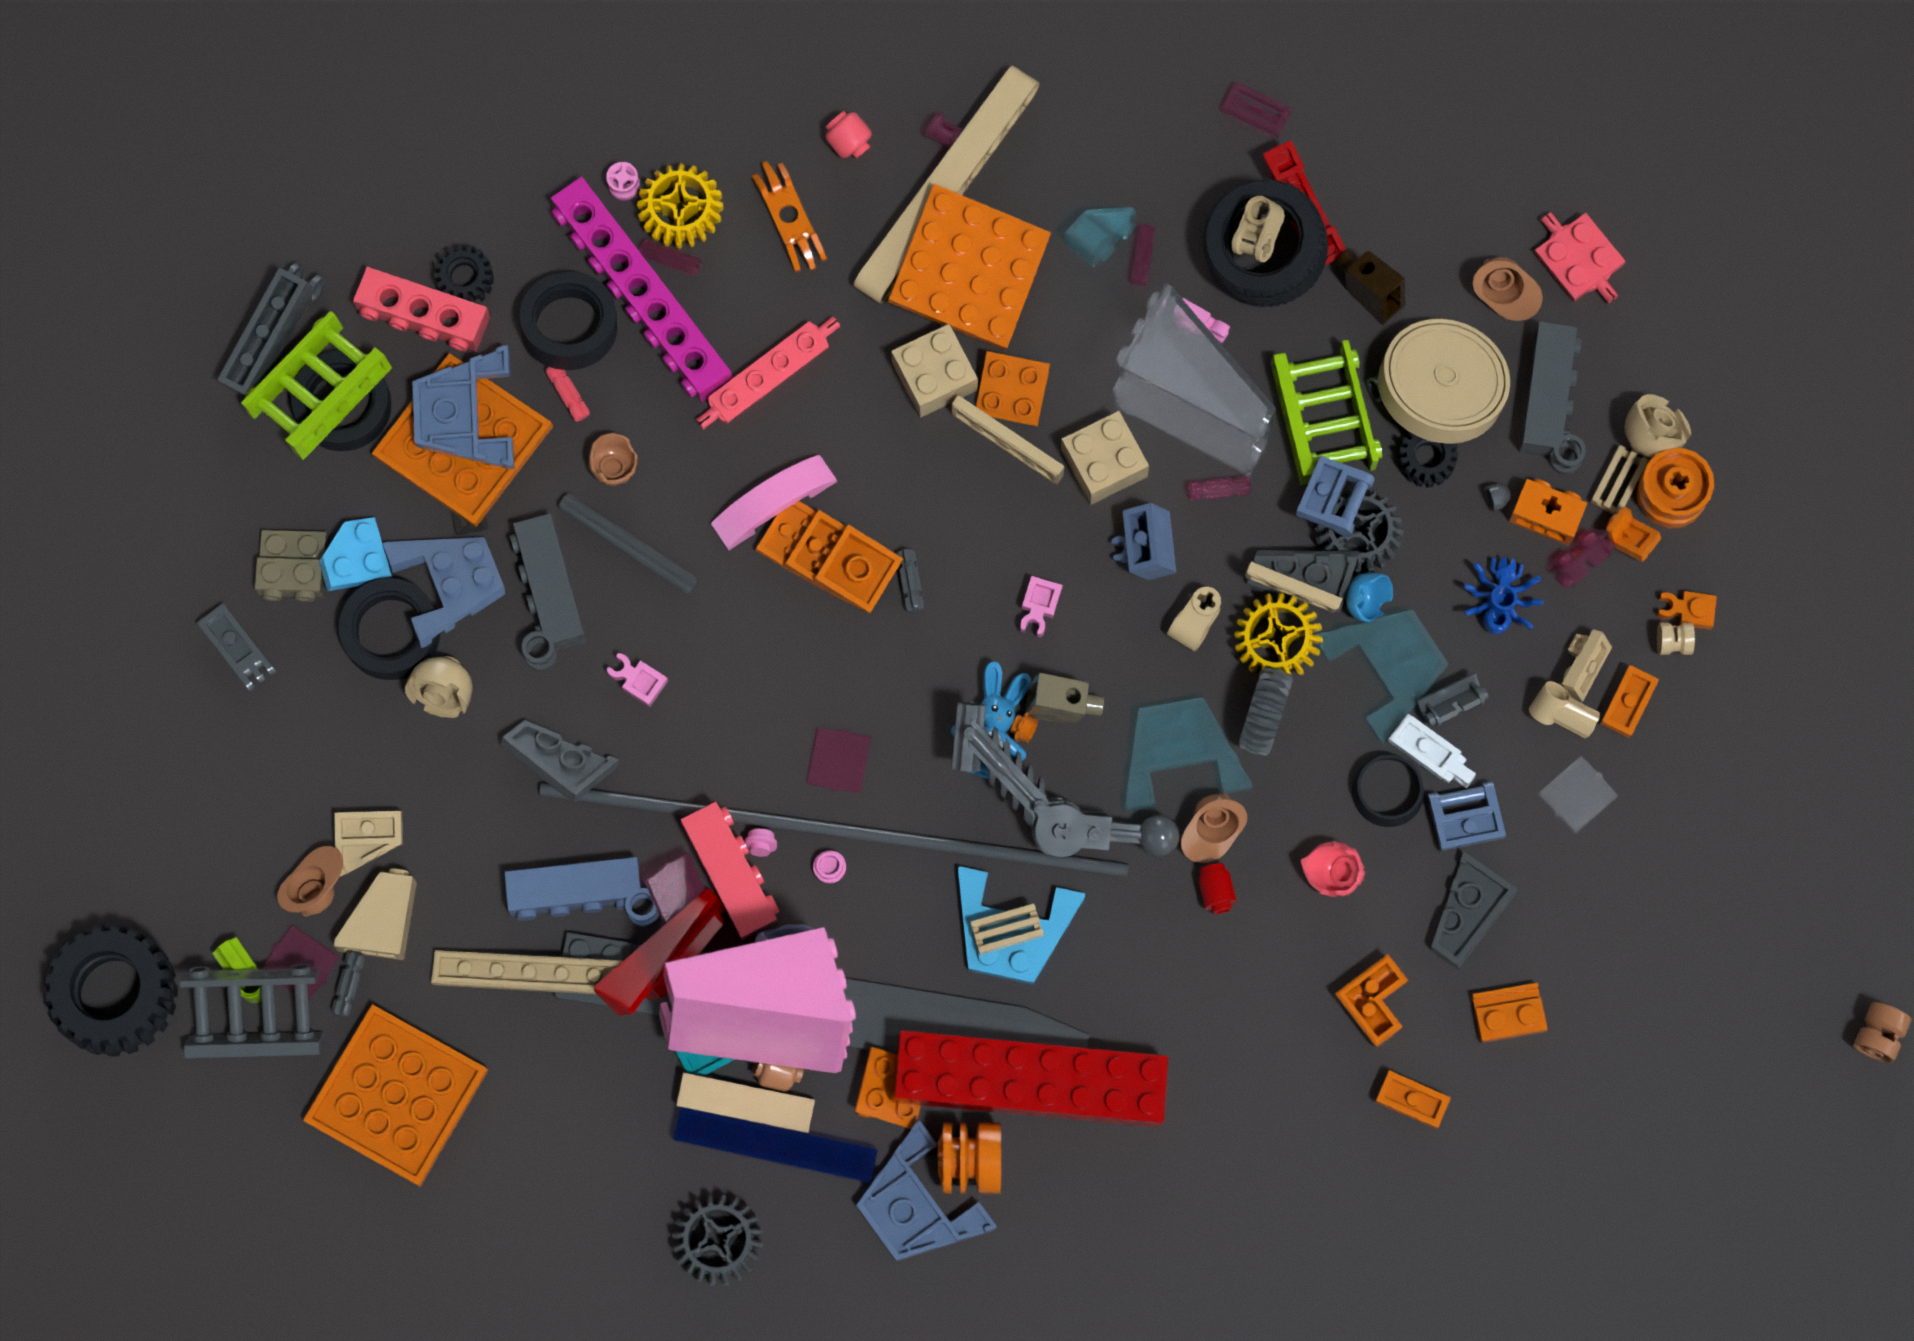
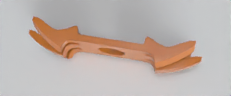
[751,161,827,273]

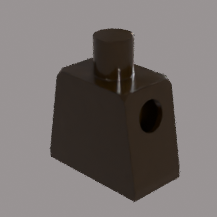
[1337,251,1406,326]

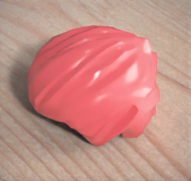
[1300,841,1365,897]

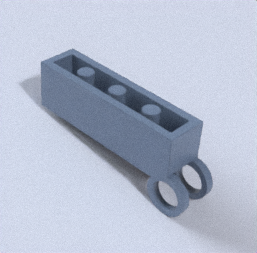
[505,857,661,927]

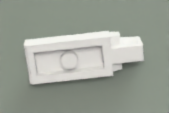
[1388,714,1476,789]

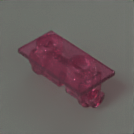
[1547,529,1615,589]

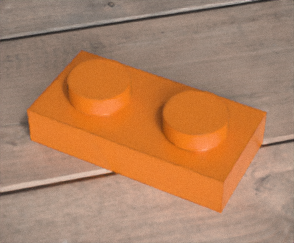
[1600,665,1659,739]
[1375,1070,1451,1130]

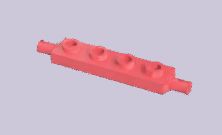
[695,316,841,430]

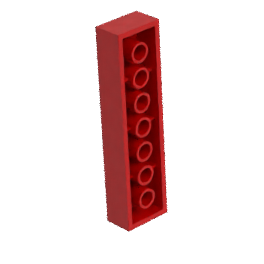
[892,1031,1169,1128]

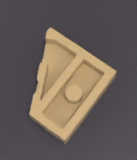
[335,811,403,877]

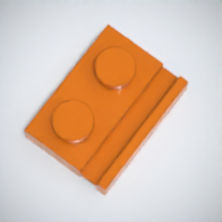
[1471,983,1548,1043]

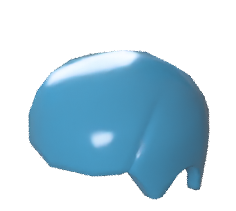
[1346,572,1393,623]

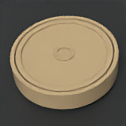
[1378,319,1510,444]

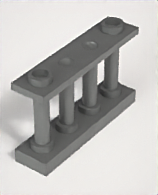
[180,964,324,1058]

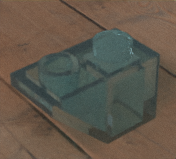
[1065,207,1136,267]

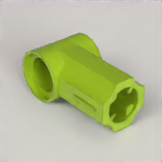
[212,937,262,1004]

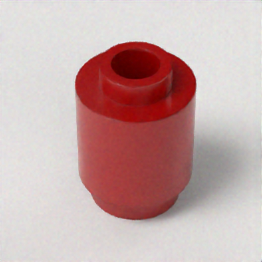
[1198,863,1237,915]

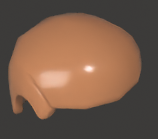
[588,433,637,486]

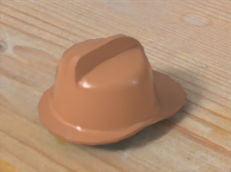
[1472,257,1543,321]
[1181,791,1247,863]
[277,846,344,917]

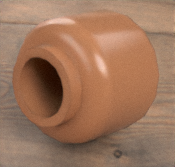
[752,1062,804,1092]

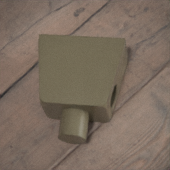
[1024,673,1104,724]

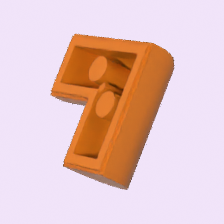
[1335,954,1409,1048]

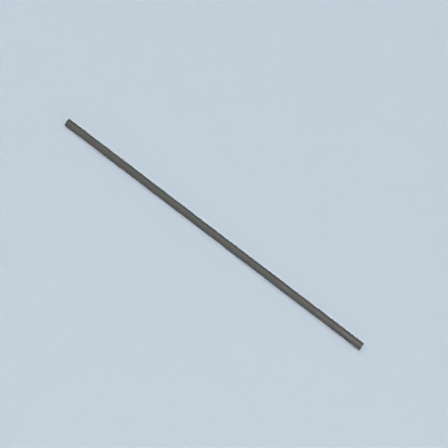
[539,783,1129,877]

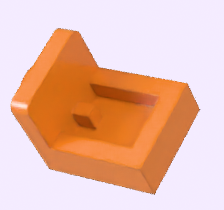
[1606,506,1661,563]

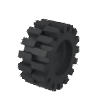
[434,244,494,303]
[1398,432,1458,488]

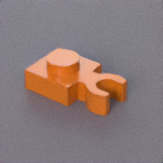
[1657,591,1717,630]

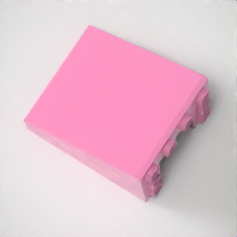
[659,927,856,1073]

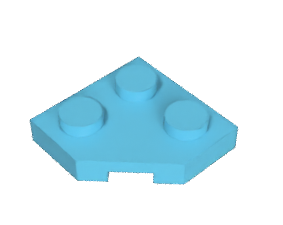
[319,517,392,591]

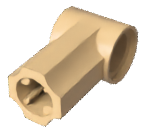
[1529,681,1600,739]

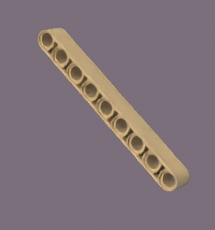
[854,66,1040,304]

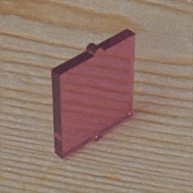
[807,728,871,794]
[644,852,705,925]
[261,925,340,1002]

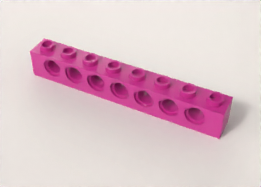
[551,177,732,403]

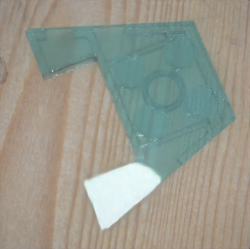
[1316,609,1449,744]
[1125,697,1253,811]

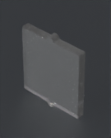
[1539,756,1618,834]

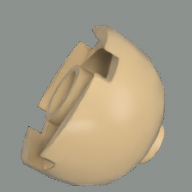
[1624,394,1691,458]
[405,656,473,718]

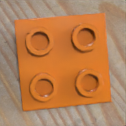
[976,351,1050,427]
[855,1047,921,1129]

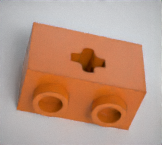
[1509,479,1587,546]

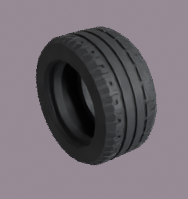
[1203,179,1328,307]

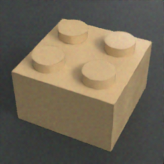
[891,324,978,418]
[1061,411,1149,505]

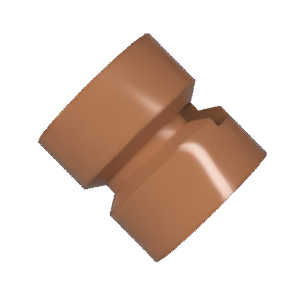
[1853,1002,1912,1063]

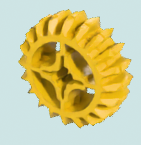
[637,163,724,249]
[1234,593,1323,676]

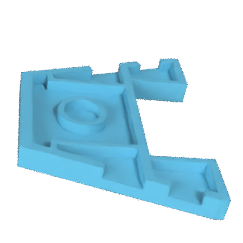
[958,866,1085,985]

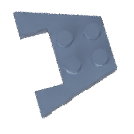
[412,345,515,469]
[382,537,506,648]
[856,1120,997,1262]

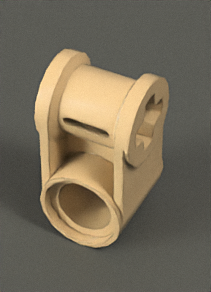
[1232,196,1285,262]
[1167,587,1221,652]

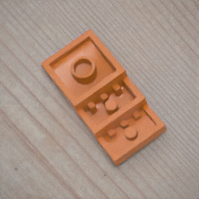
[755,501,903,614]

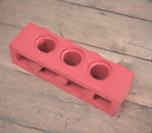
[353,267,490,352]

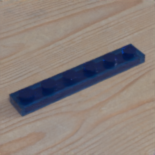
[673,1107,878,1184]

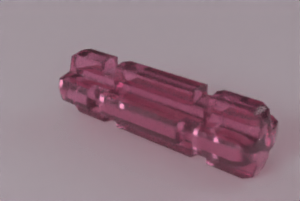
[1130,224,1156,286]
[640,239,701,276]
[1187,476,1251,500]

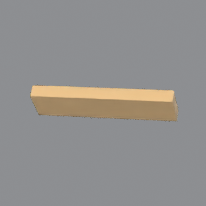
[952,395,1065,484]
[676,1073,815,1133]

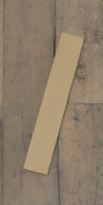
[431,950,623,994]

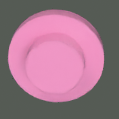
[744,829,777,857]
[813,850,846,884]

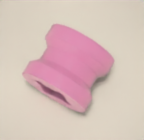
[606,162,640,200]

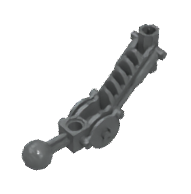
[951,702,1180,857]

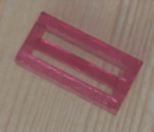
[1221,82,1292,139]

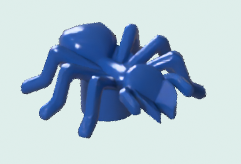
[1464,556,1543,635]

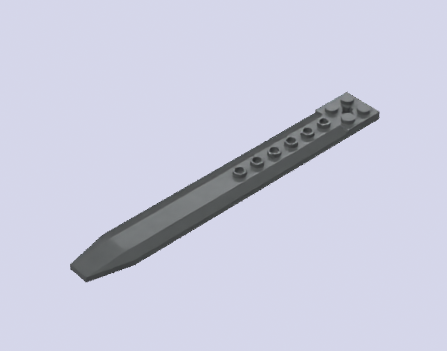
[555,932,1089,1054]

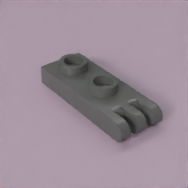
[197,604,276,691]

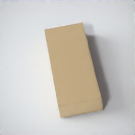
[1245,562,1343,613]

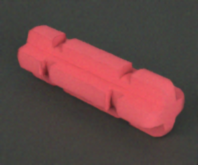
[546,367,590,422]

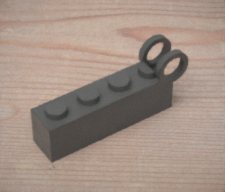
[217,263,326,397]
[1519,321,1586,475]
[510,513,587,671]

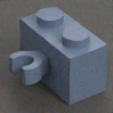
[1112,503,1177,581]

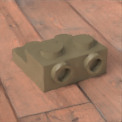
[255,530,328,602]

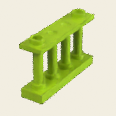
[241,311,392,460]
[1271,340,1382,485]

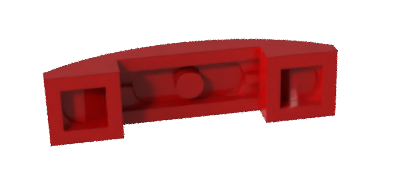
[1262,140,1347,265]

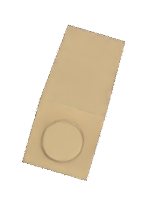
[334,869,417,960]

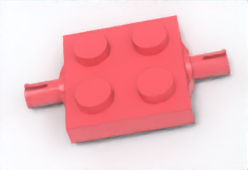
[1534,212,1625,304]

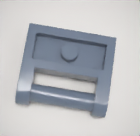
[1296,456,1375,537]
[1427,781,1506,851]

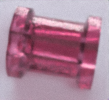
[925,113,965,151]

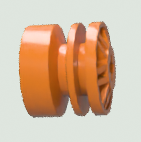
[938,1122,1001,1194]

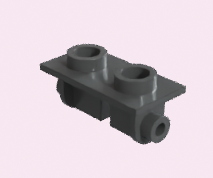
[1417,672,1489,727]

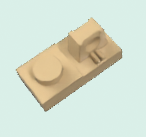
[1562,629,1612,702]

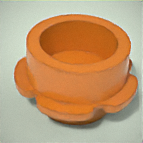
[1011,712,1038,743]

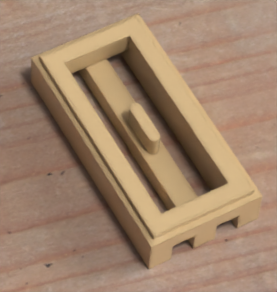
[1590,445,1649,515]
[970,903,1044,955]

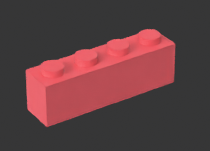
[681,802,780,940]

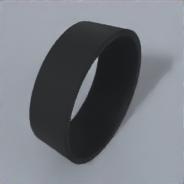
[1352,755,1424,827]

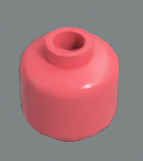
[825,111,872,159]

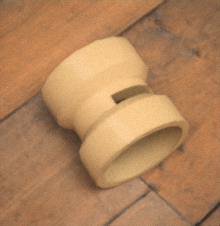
[1657,622,1695,655]

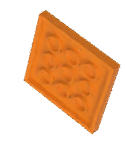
[887,184,1051,351]
[372,353,553,527]
[303,1004,489,1187]

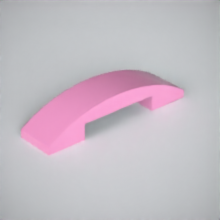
[711,455,837,551]

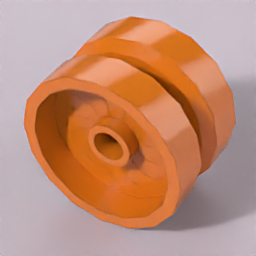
[1636,448,1714,528]

